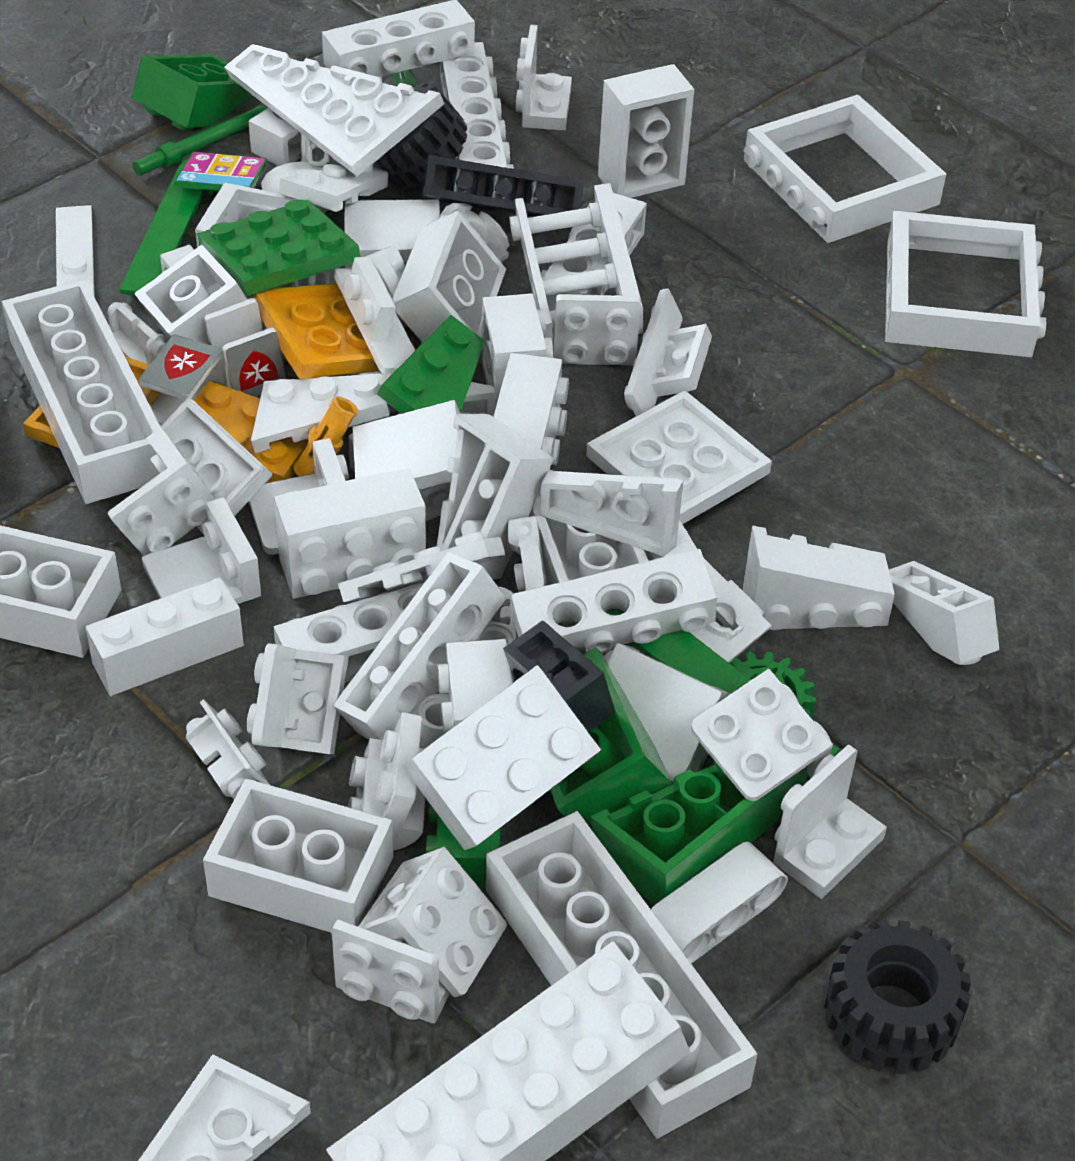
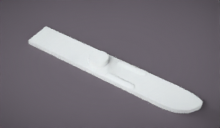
[56,205,95,297]

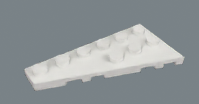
[225,44,444,176]

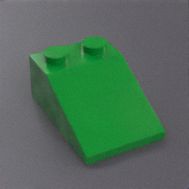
[131,54,253,131]
[550,647,672,829]

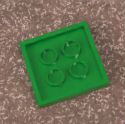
[197,200,360,296]

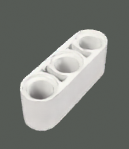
[651,842,788,963]

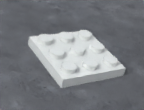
[586,390,772,524]

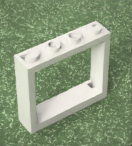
[744,95,946,243]
[885,211,1046,357]

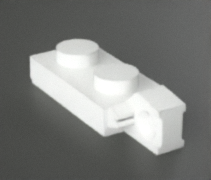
[508,516,548,592]

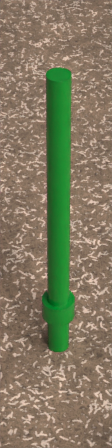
[132,104,269,176]

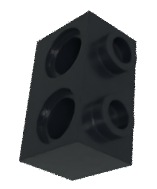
[503,620,616,732]

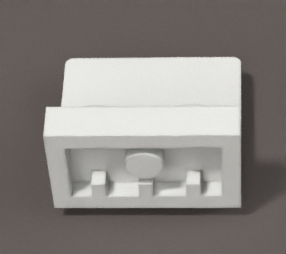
[516,25,572,131]
[553,294,641,366]
[108,427,216,556]
[142,497,261,604]
[773,745,887,899]
[358,847,507,997]
[331,920,450,1024]

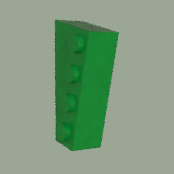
[590,761,807,905]

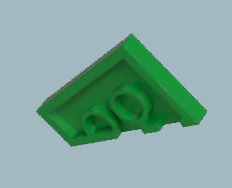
[377,315,485,414]

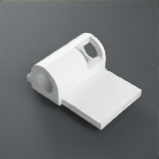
[653,540,772,663]

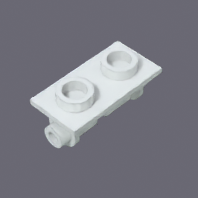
[108,302,168,365]
[186,699,270,799]

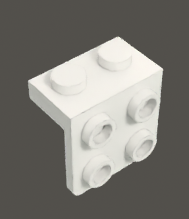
[248,438,348,555]
[247,643,348,754]
[692,669,833,801]

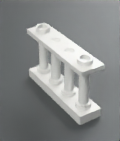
[509,183,643,349]

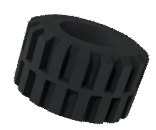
[375,83,467,188]
[824,920,971,1074]

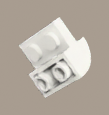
[347,712,425,851]

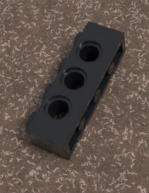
[420,155,584,217]

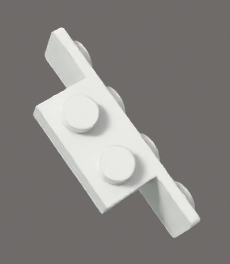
[334,257,415,375]
[624,288,712,416]

